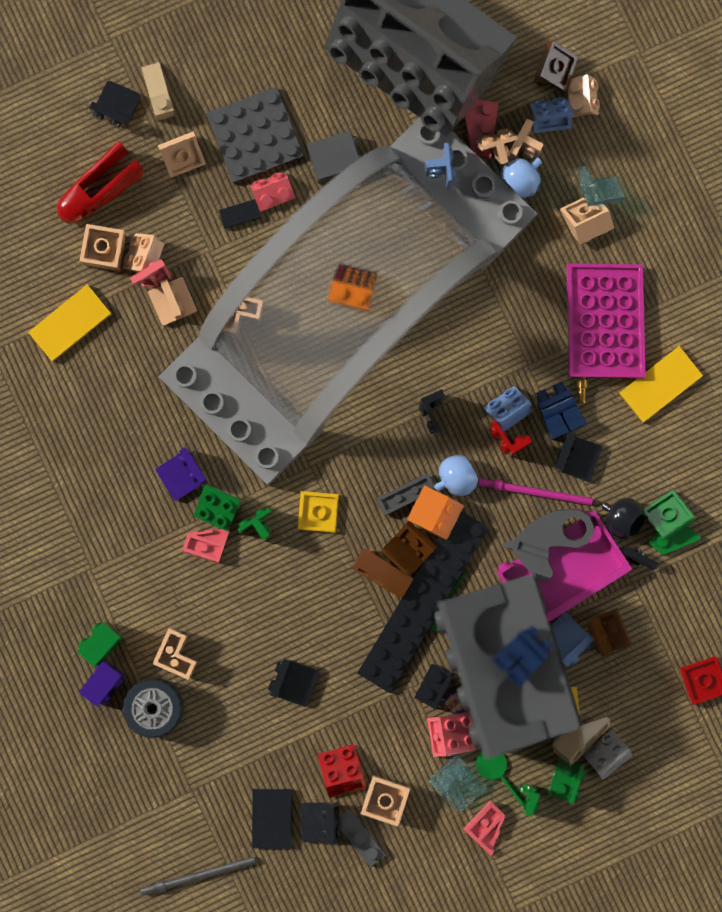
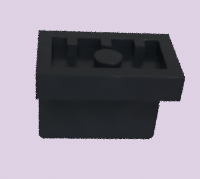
[418,389,445,437]
[553,432,602,482]
[414,664,455,710]
[301,802,341,844]

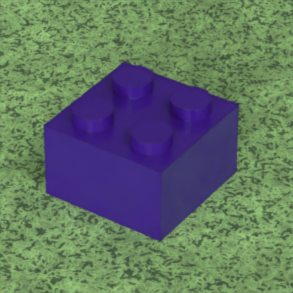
[78,661,125,707]

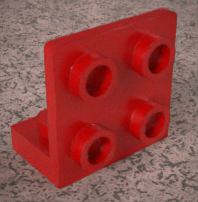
[489,420,532,457]
[317,744,367,798]

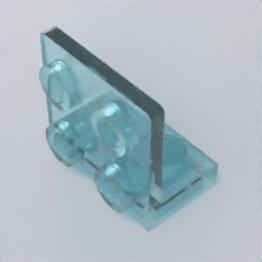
[578,166,625,207]
[428,755,486,814]

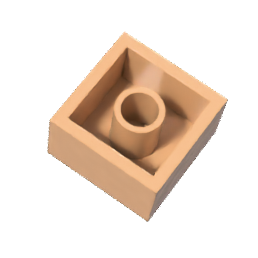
[80,224,127,272]
[361,775,410,826]

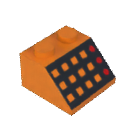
[328,263,378,312]

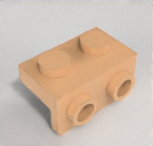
[568,75,600,118]

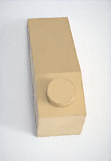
[141,62,175,121]
[553,717,610,767]

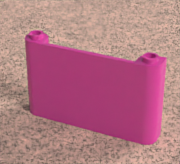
[496,510,632,622]

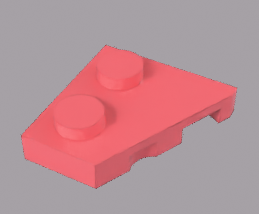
[130,259,173,288]
[182,529,230,564]
[463,801,505,856]

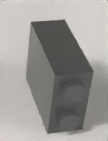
[307,131,362,184]

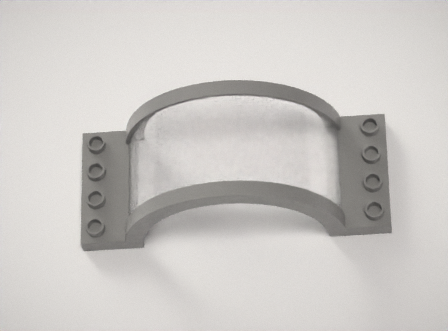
[159,118,537,486]

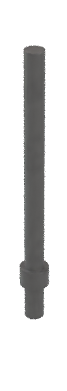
[141,856,256,896]

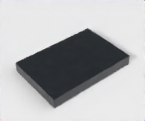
[252,789,291,848]

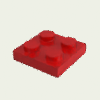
[679,656,722,705]

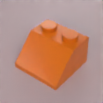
[407,486,464,540]

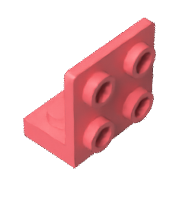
[427,711,477,757]

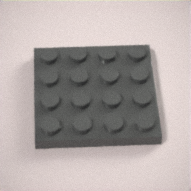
[206,87,304,184]

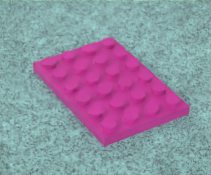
[566,263,646,379]

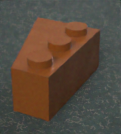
[352,548,413,599]

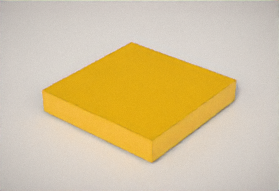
[298,491,339,533]

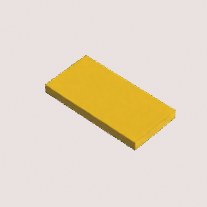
[28,285,112,362]
[619,346,703,423]

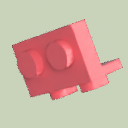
[250,172,295,212]

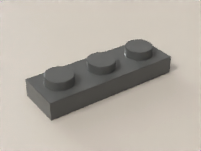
[376,473,436,516]
[340,808,386,867]

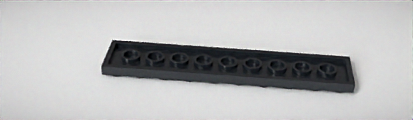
[357,511,489,693]

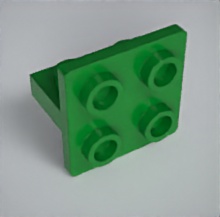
[193,484,241,531]
[237,507,273,541]

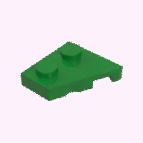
[648,526,701,555]

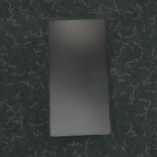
[219,199,261,229]

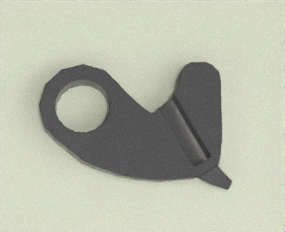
[502,509,594,582]

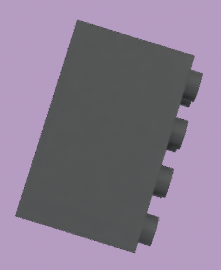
[324,0,517,137]
[434,573,582,759]

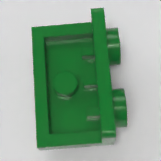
[517,783,540,817]

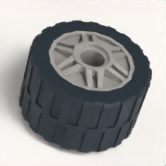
[123,679,184,738]

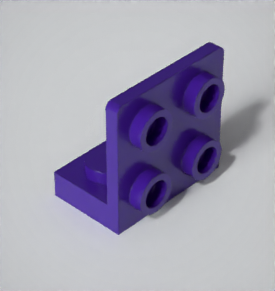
[155,447,208,501]

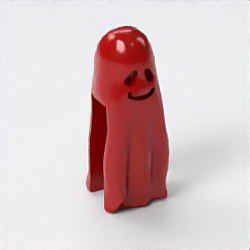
[56,141,144,224]

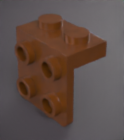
[382,521,437,576]
[587,608,632,657]

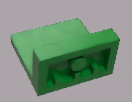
[547,757,586,804]

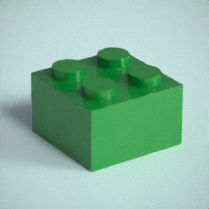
[77,622,125,667]

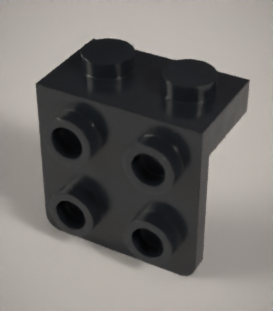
[89,81,141,129]
[268,658,319,707]

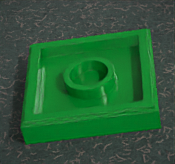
[644,489,696,541]

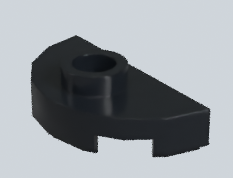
[622,546,659,570]

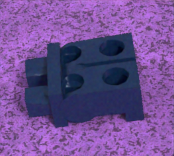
[536,382,587,440]
[491,625,552,687]

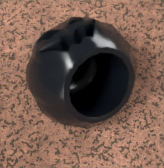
[602,498,646,540]

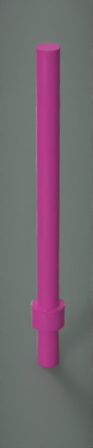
[478,478,593,506]

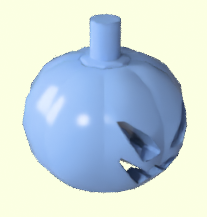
[500,157,542,198]
[434,455,478,496]

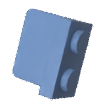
[552,613,594,667]

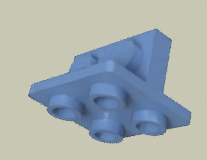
[530,98,573,133]
[425,143,455,189]
[484,386,533,432]

